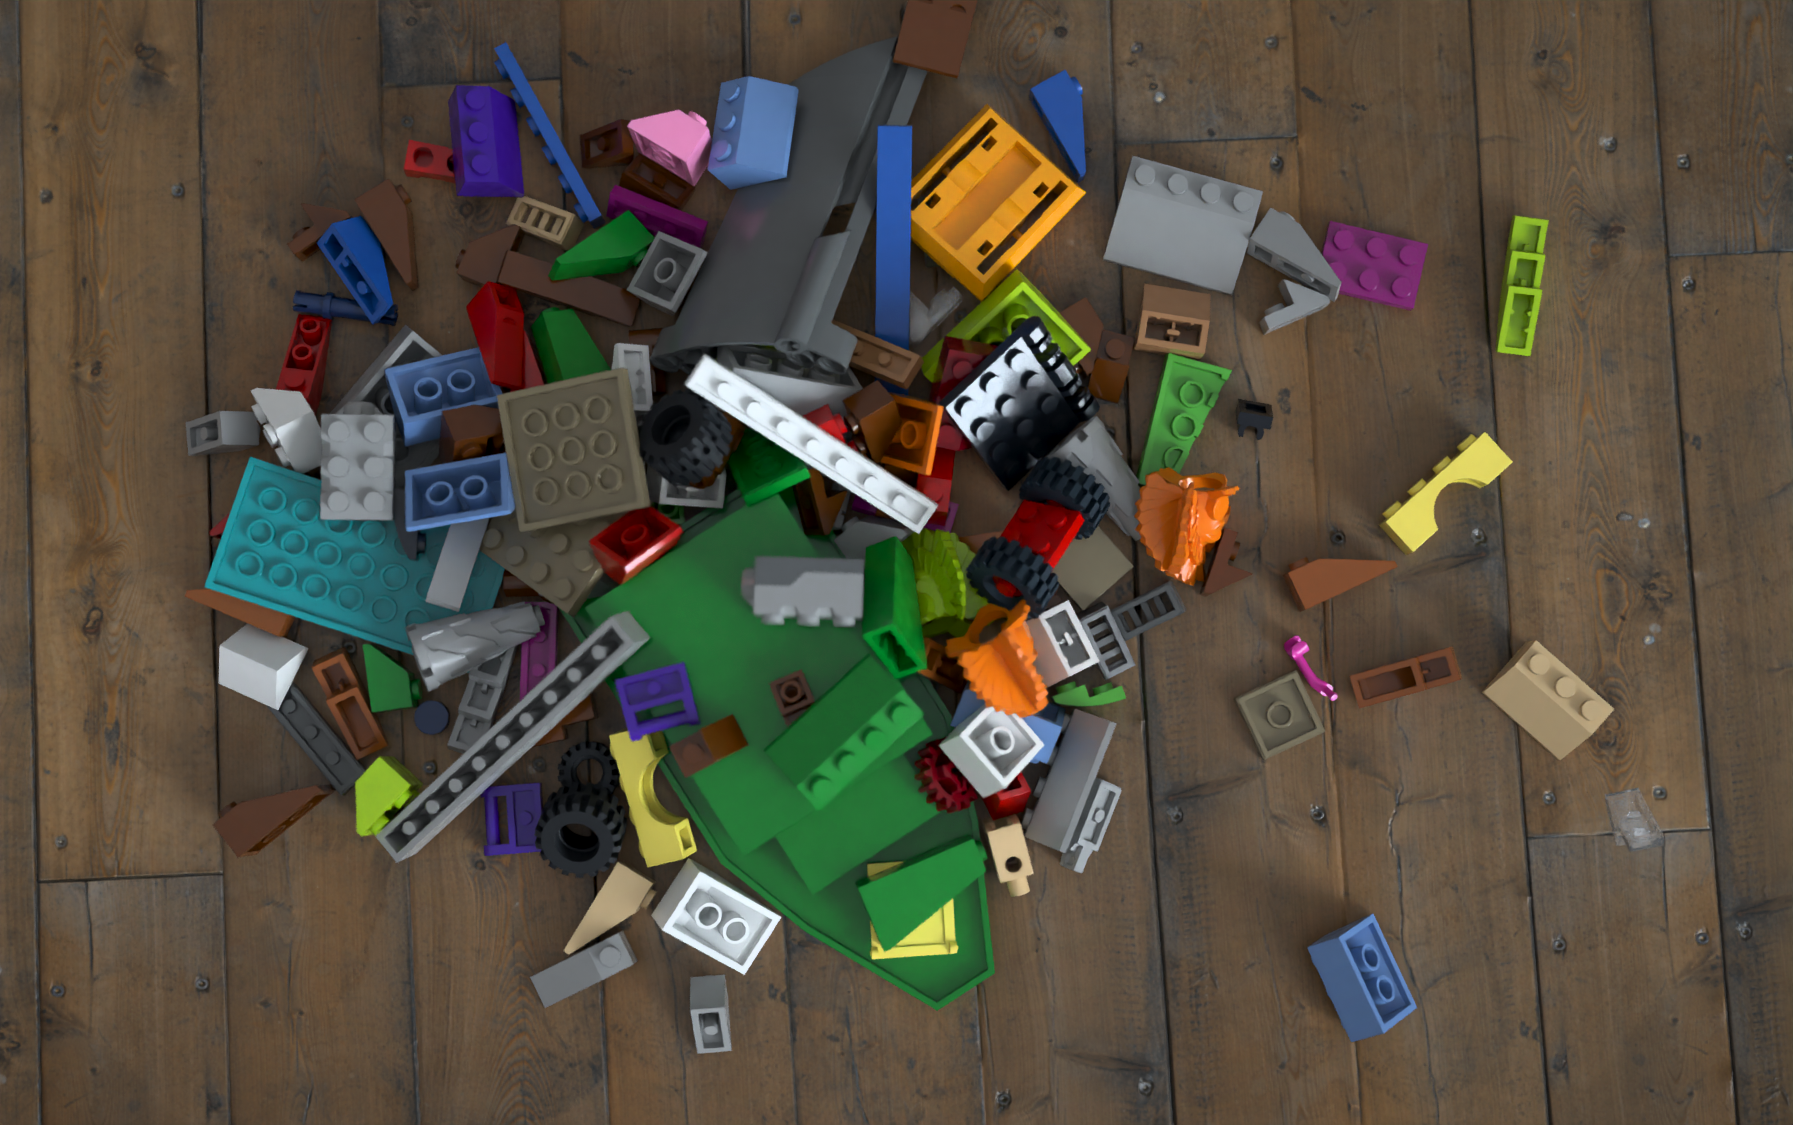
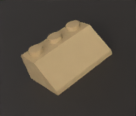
[1482,640,1614,760]

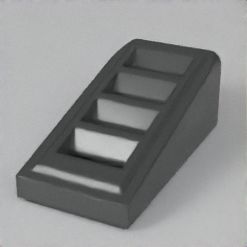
[1110,580,1186,641]

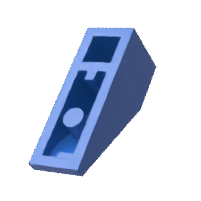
[1029,70,1086,183]
[317,216,393,324]

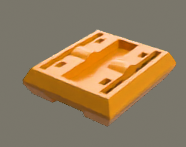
[911,104,1086,302]

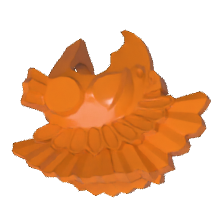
[1134,467,1239,586]
[945,600,1049,718]

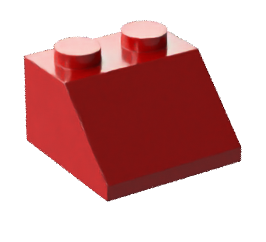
[588,507,683,585]

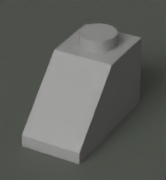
[186,411,260,456]
[834,515,915,570]
[690,975,732,1054]

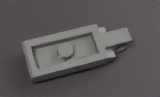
[1060,778,1122,873]

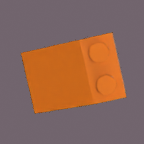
[863,392,943,475]

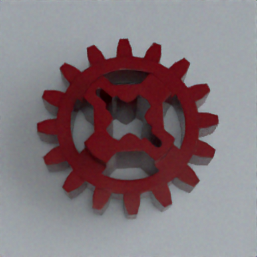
[914,737,978,814]

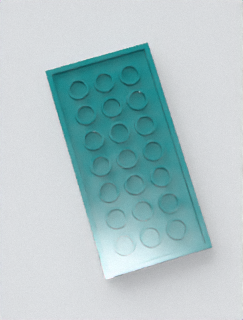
[204,457,505,673]

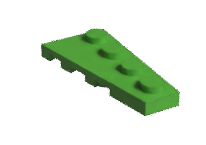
[1136,353,1232,486]

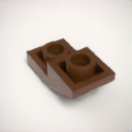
[769,669,815,728]

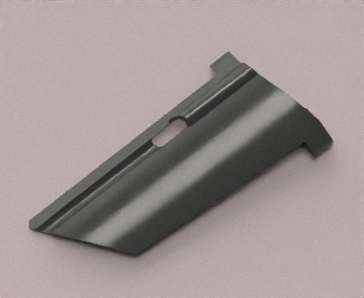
[649,36,927,375]

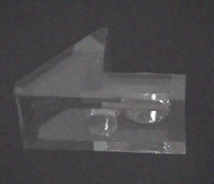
[910,286,963,348]
[1605,788,1664,852]

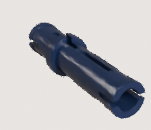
[293,290,398,326]

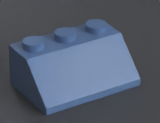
[708,76,799,190]
[384,347,502,447]
[405,453,515,532]
[951,680,1065,764]
[1307,914,1417,1042]

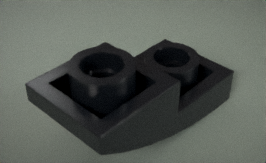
[393,489,426,561]

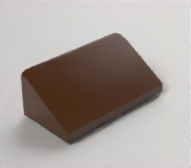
[619,153,696,211]

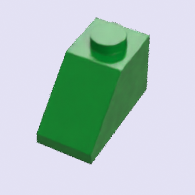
[363,644,423,713]

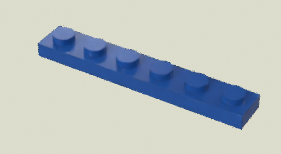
[494,42,606,229]

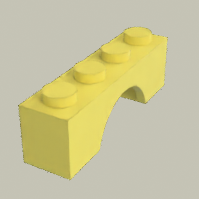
[1379,432,1513,555]
[609,728,697,868]

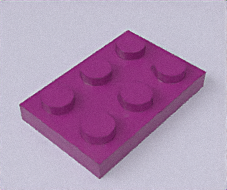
[1321,221,1428,311]

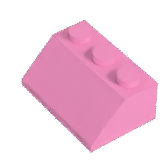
[627,110,712,186]

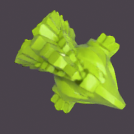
[901,528,995,638]

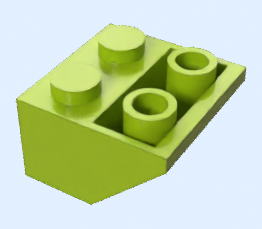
[355,756,423,836]

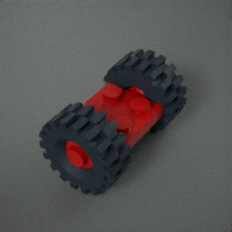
[966,457,1110,620]

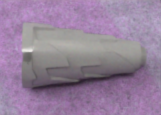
[1046,415,1141,541]
[405,601,545,692]

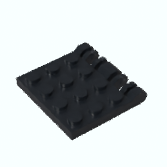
[939,316,1100,491]

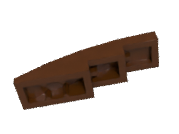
[496,250,640,327]

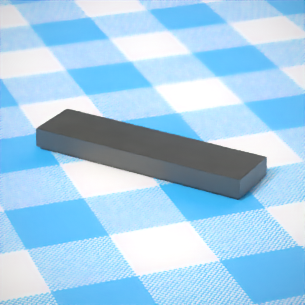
[266,681,367,795]

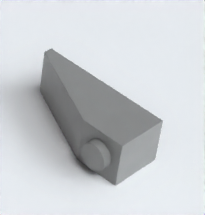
[1247,208,1341,302]
[530,930,638,1008]

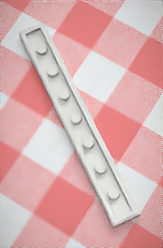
[685,354,938,534]

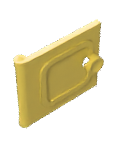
[867,861,958,959]

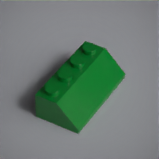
[764,653,924,811]

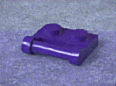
[615,662,701,742]
[480,783,543,856]

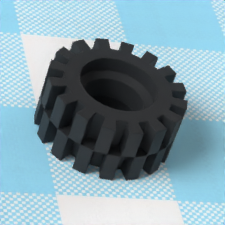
[557,742,620,796]

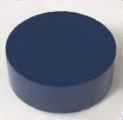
[414,700,450,735]

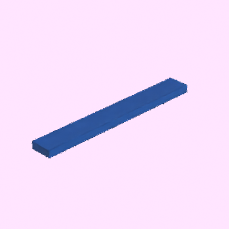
[875,125,912,395]

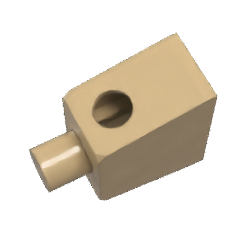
[982,814,1033,897]

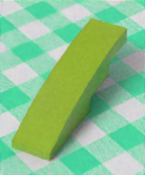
[1496,215,1549,356]

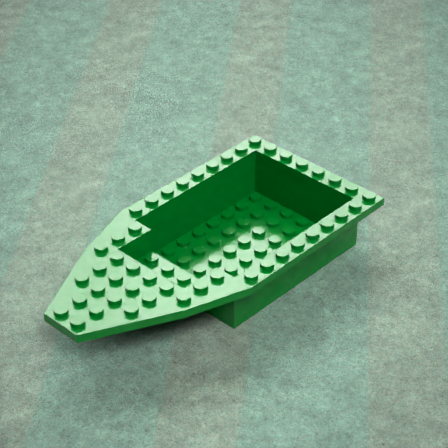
[559,486,995,1011]

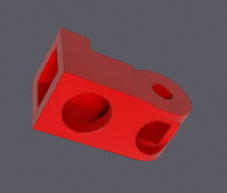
[404,140,455,183]

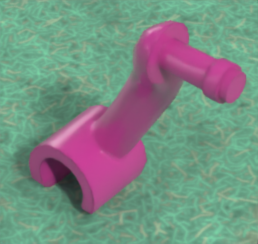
[1284,635,1337,701]

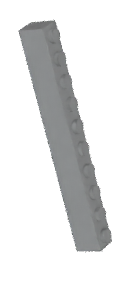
[375,611,650,863]

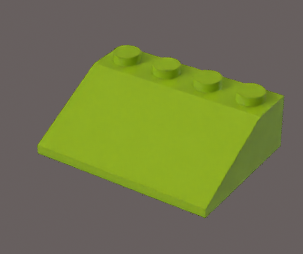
[921,269,1091,383]

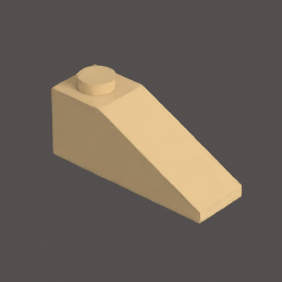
[563,860,657,954]

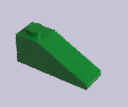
[548,210,655,281]

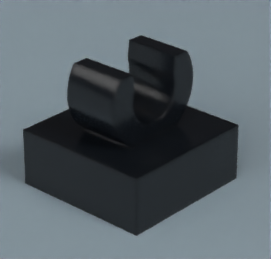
[1236,399,1273,440]

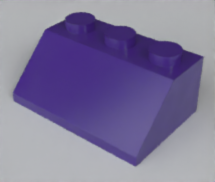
[448,85,524,197]

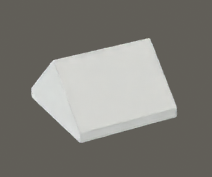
[219,623,308,710]

